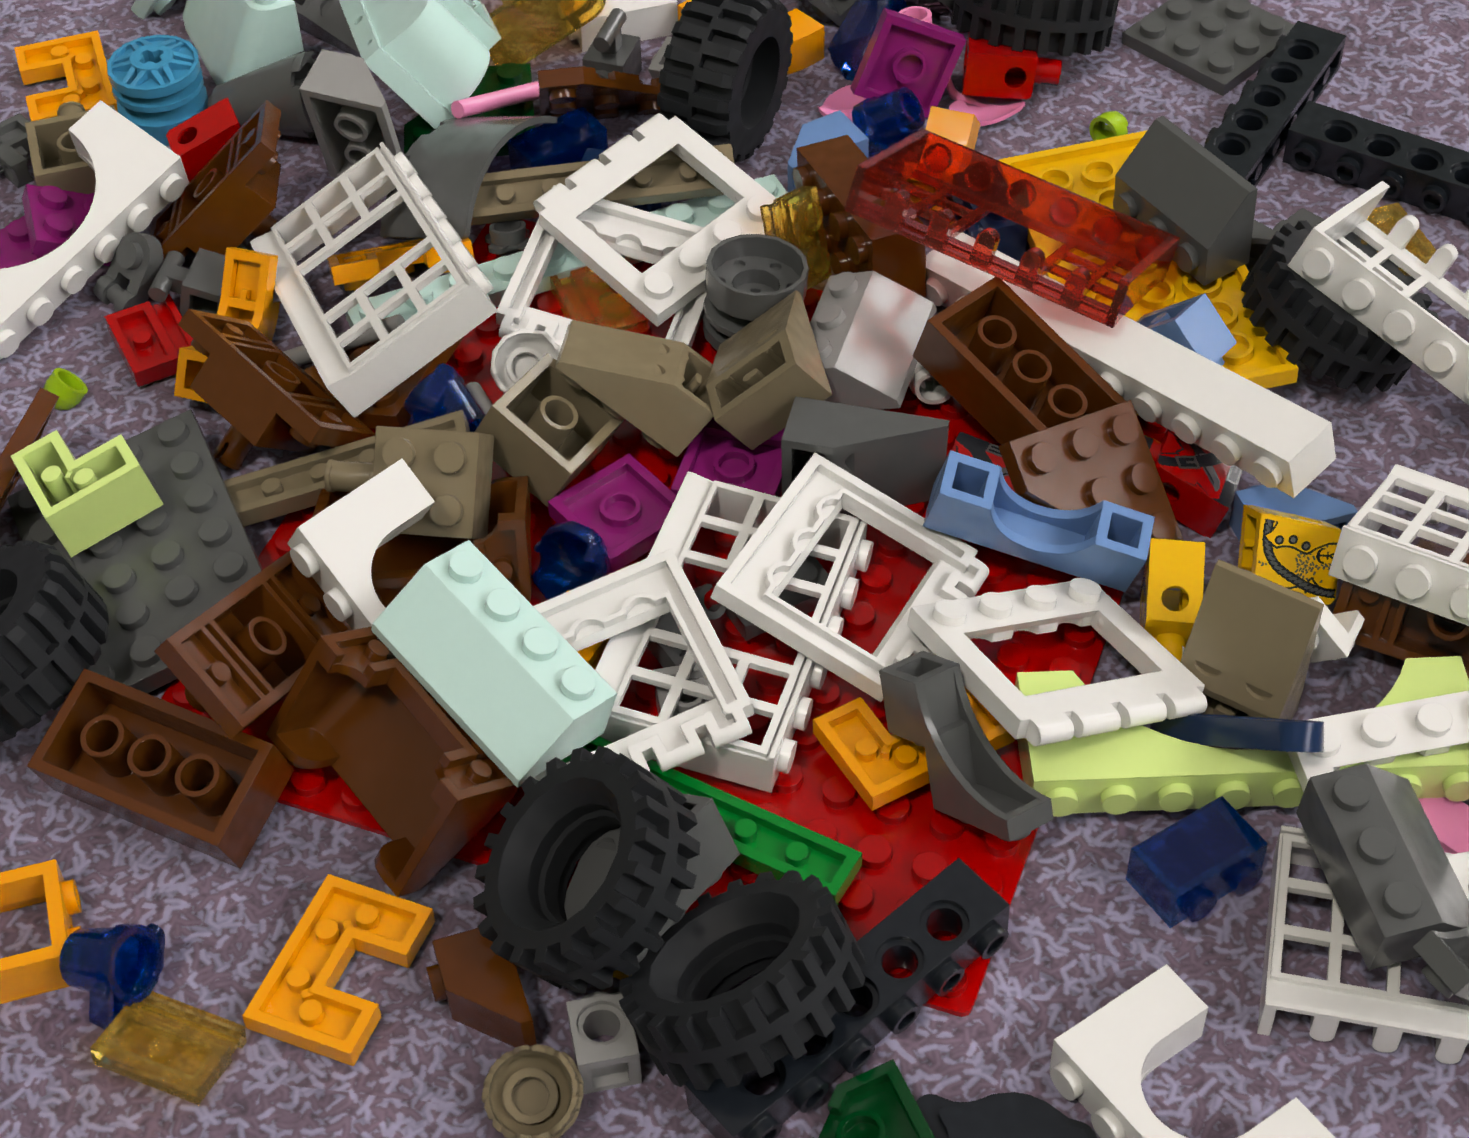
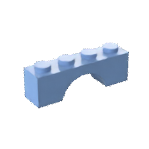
[923,450,1155,592]

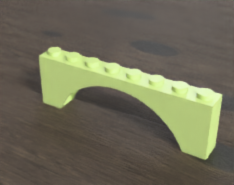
[1015,656,1469,817]

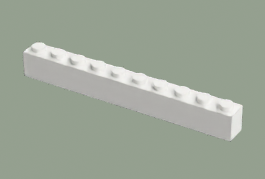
[926,230,1336,498]

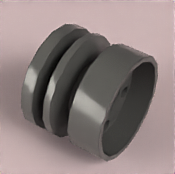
[702,234,809,351]

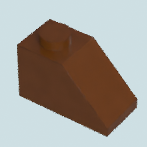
[426,928,537,1047]

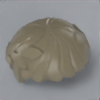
[482,1044,584,1138]

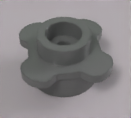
[485,220,530,257]

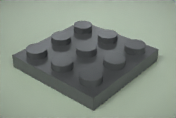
[1121,0,1294,96]

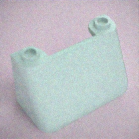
[182,0,304,86]

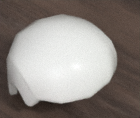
[491,329,561,394]

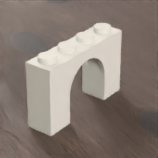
[287,459,435,630]
[1049,964,1335,1138]

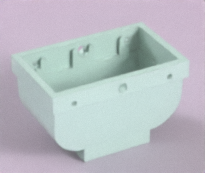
[339,0,501,129]

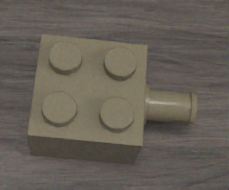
[25,101,115,194]
[475,353,625,506]
[324,426,494,539]

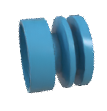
[107,35,208,146]

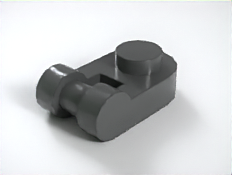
[93,232,163,312]

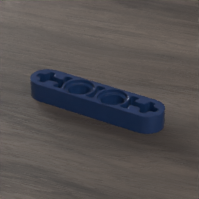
[1150,713,1324,752]

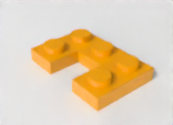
[14,30,118,121]
[327,238,475,291]
[813,686,1015,811]
[242,874,435,1067]

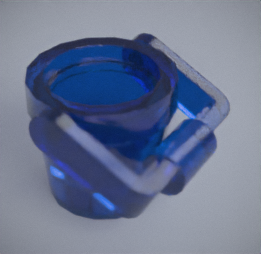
[852,87,925,166]
[404,364,485,432]
[59,923,165,1032]

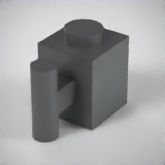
[582,8,642,79]
[148,248,225,317]

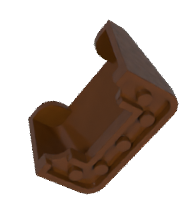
[312,476,532,608]
[266,626,521,897]

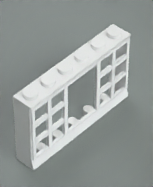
[250,141,498,418]
[1287,181,1469,405]
[1328,464,1469,626]
[595,471,874,793]
[1257,825,1469,1064]

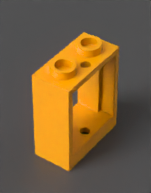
[0,859,88,1004]

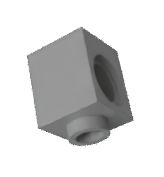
[566,992,642,1094]

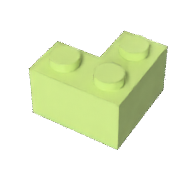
[11,430,164,558]

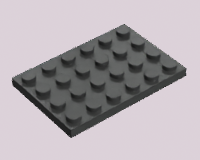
[7,409,263,693]

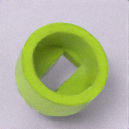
[1089,111,1128,141]
[43,368,88,410]

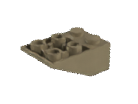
[706,290,832,450]
[555,320,714,457]
[1180,559,1324,719]

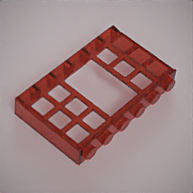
[844,128,1180,328]

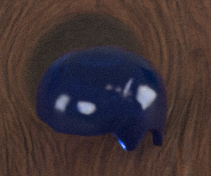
[532,521,610,600]

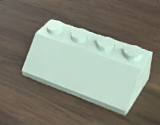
[371,540,617,788]

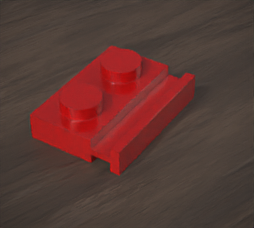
[104,294,193,387]

